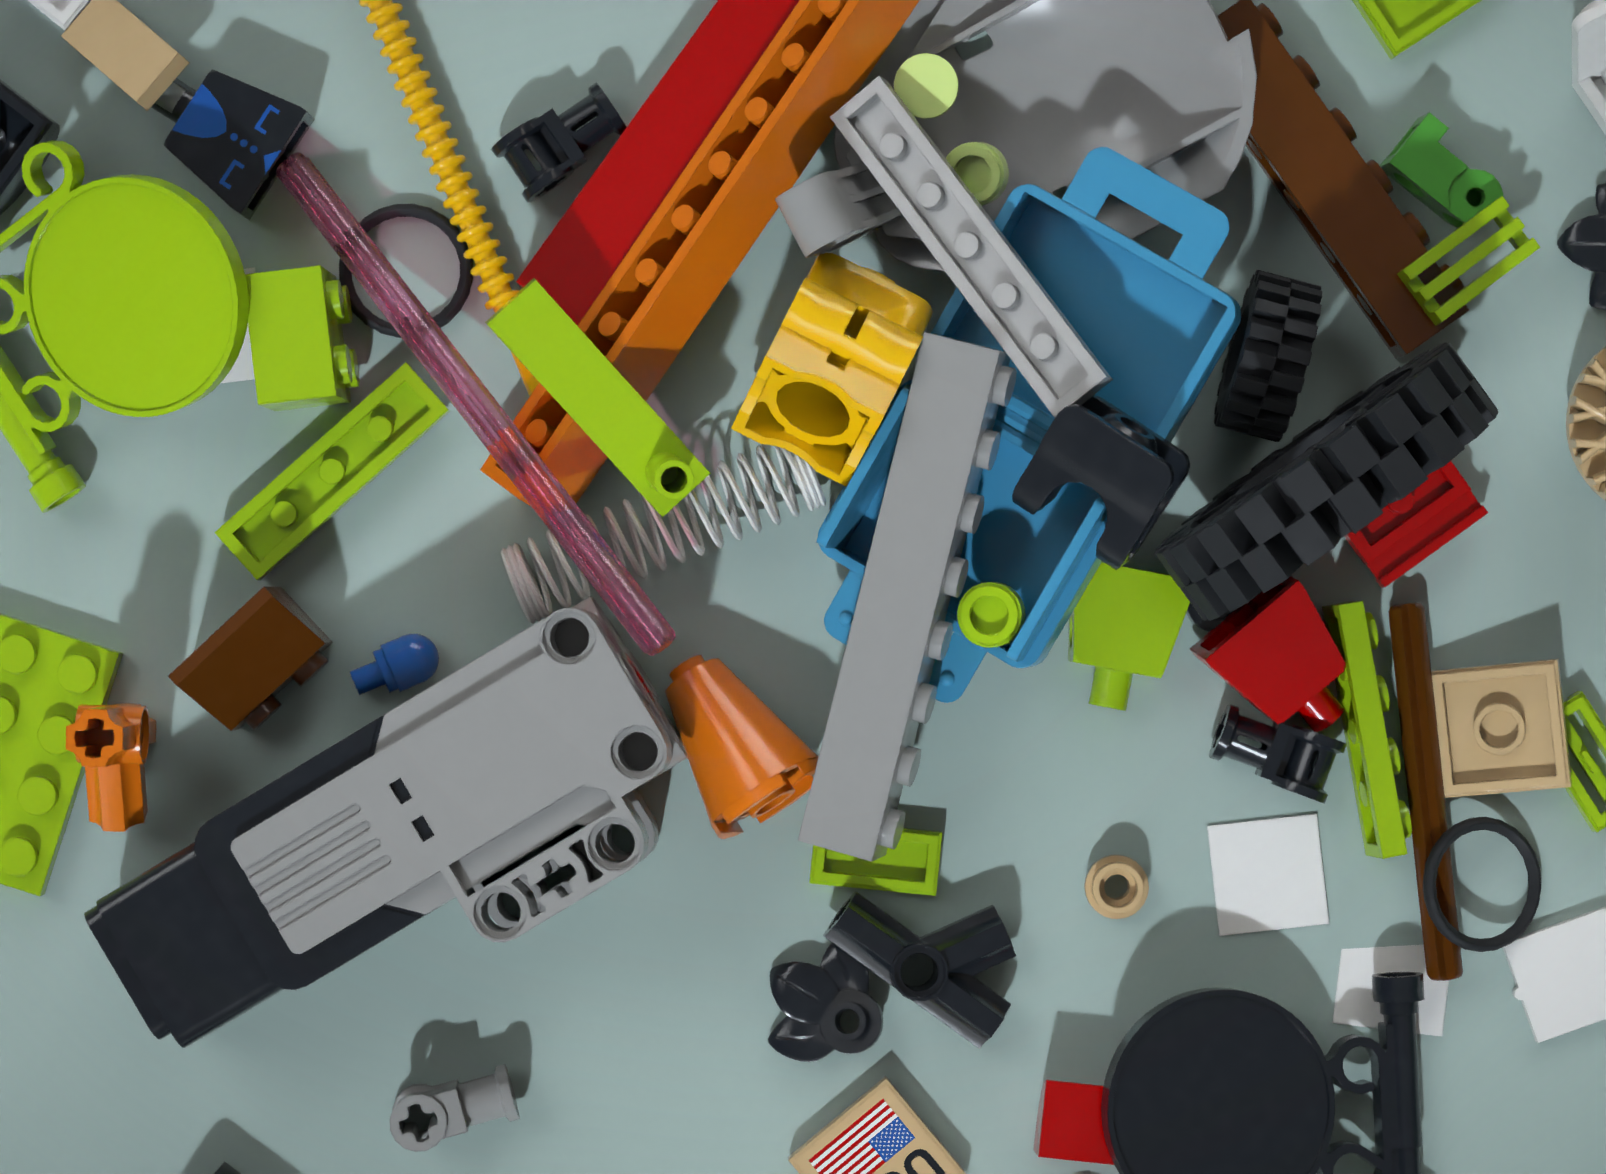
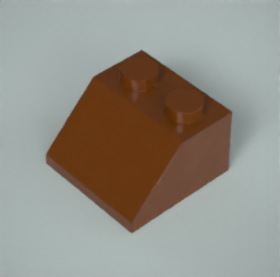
[168,586,333,731]

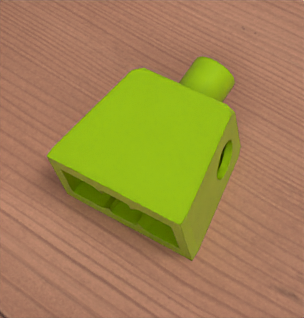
[1068,562,1190,711]

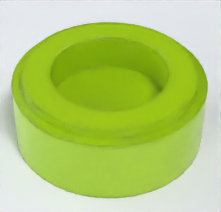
[957,582,1026,648]

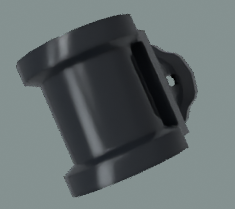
[491,83,626,202]
[1209,704,1347,804]

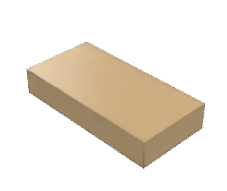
[61,0,190,111]

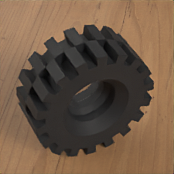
[1214,270,1322,442]

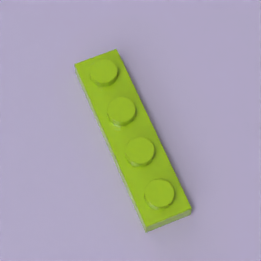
[214,362,450,580]
[1322,601,1412,859]

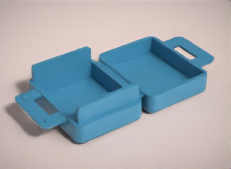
[816,147,1241,703]

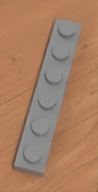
[830,76,1113,418]

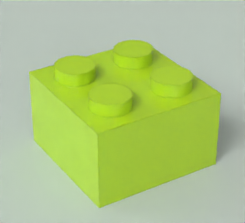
[245,265,360,411]

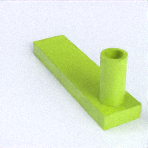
[485,278,711,517]

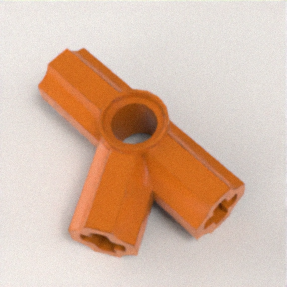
[66,703,156,832]

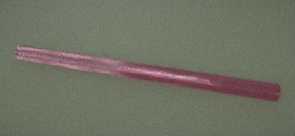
[276,152,676,656]

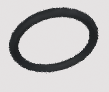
[339,204,473,338]
[1423,817,1542,952]

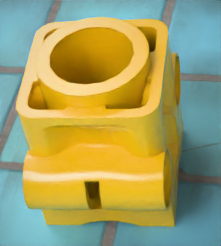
[731,253,933,487]

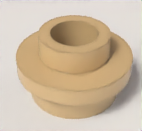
[1084,855,1149,919]

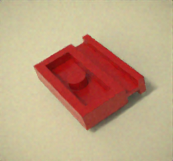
[1344,461,1488,587]

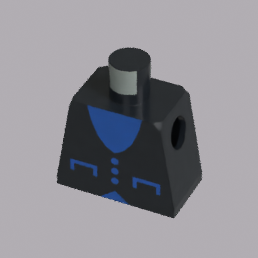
[151,70,315,221]

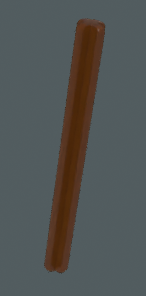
[1388,602,1463,981]

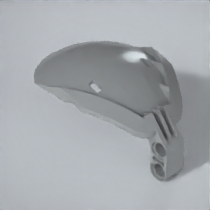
[775,0,1257,271]

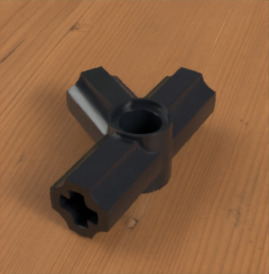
[823,891,1016,1049]

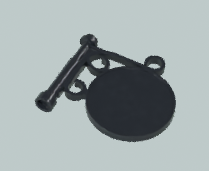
[1101,972,1424,1174]

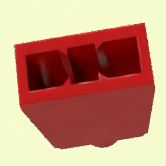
[1190,576,1347,732]

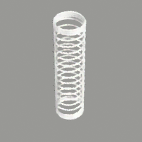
[501,445,826,623]

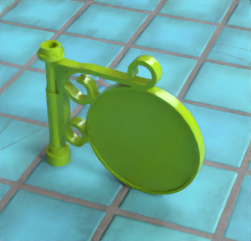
[0,140,249,513]

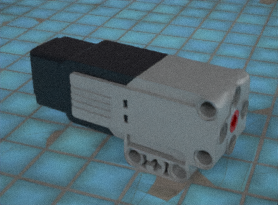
[84,596,688,1048]

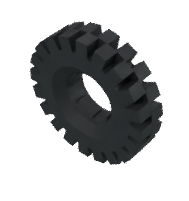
[1154,342,1499,621]

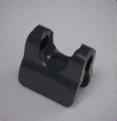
[1012,395,1190,570]

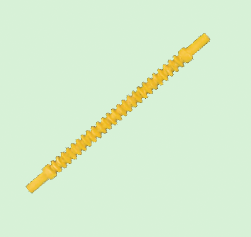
[359,0,539,397]

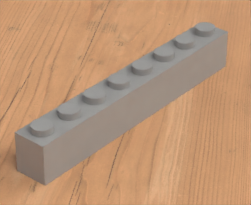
[798,332,1017,862]

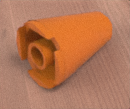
[665,655,819,839]

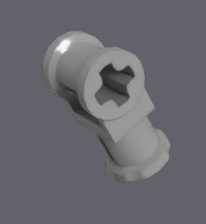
[389,1064,520,1152]

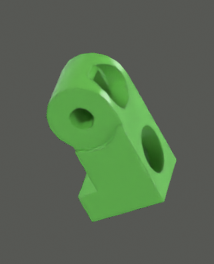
[1380,112,1503,228]

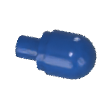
[350,634,439,695]

